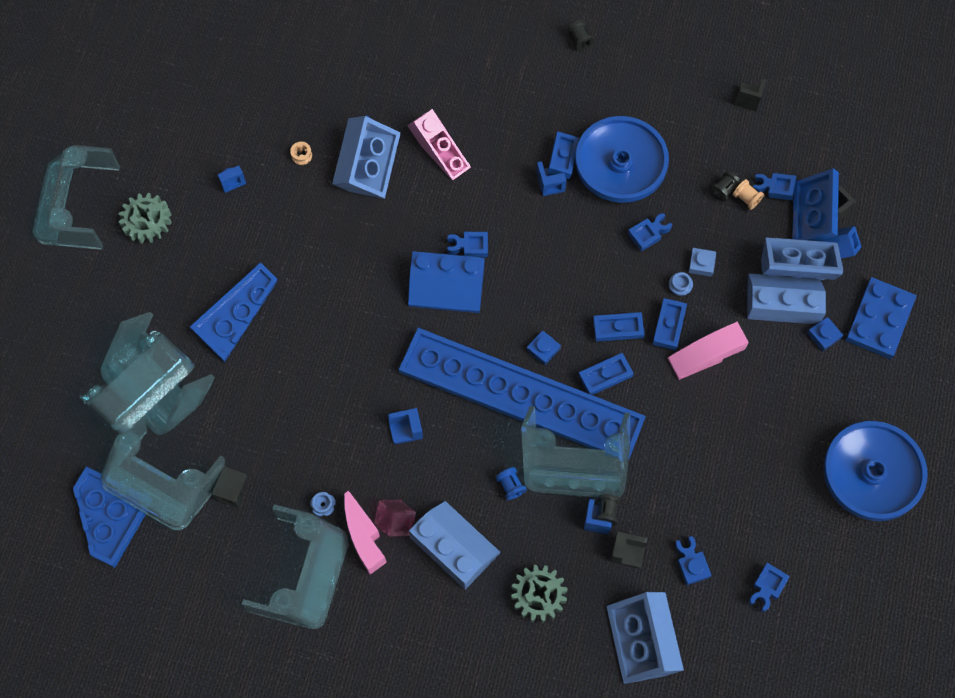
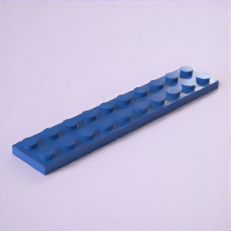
[399,328,646,463]

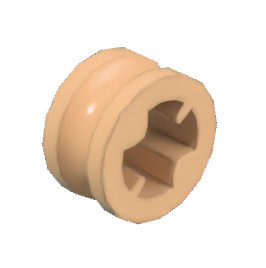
[290,142,312,165]

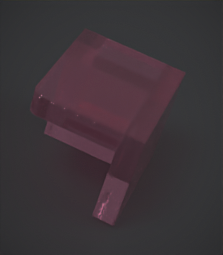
[374,500,416,537]

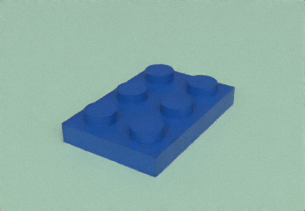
[792,168,839,241]
[845,277,917,359]

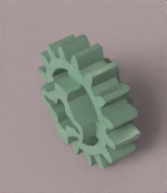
[119,193,172,244]
[511,565,567,623]

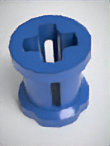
[496,467,527,500]

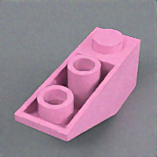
[407,109,471,180]

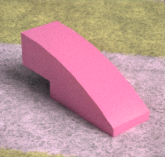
[668,322,749,380]
[344,491,386,574]

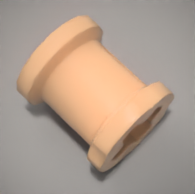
[733,179,764,210]

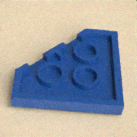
[73,467,154,568]

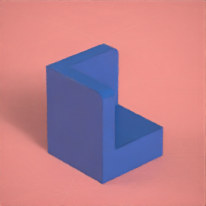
[536,161,566,196]
[822,225,861,258]
[388,408,423,444]
[584,499,612,535]

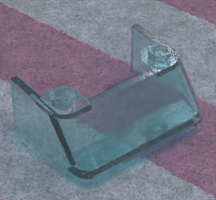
[32,145,120,249]
[101,312,215,435]
[80,330,195,435]
[521,406,630,497]
[101,410,225,530]
[242,504,349,629]

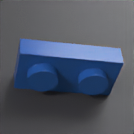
[547,131,579,179]
[652,298,687,350]
[593,312,644,342]
[578,353,634,395]

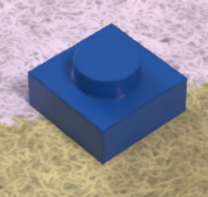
[218,166,246,193]
[807,317,843,352]
[527,331,561,365]

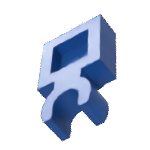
[753,173,796,200]
[628,213,672,251]
[447,232,488,257]
[675,536,712,586]
[749,563,790,613]

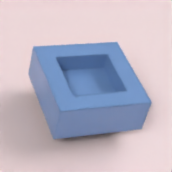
[688,248,716,277]

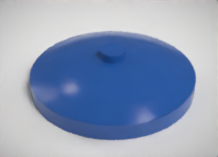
[575,116,669,203]
[823,421,928,521]

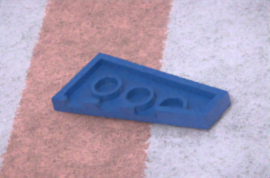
[190,263,278,363]

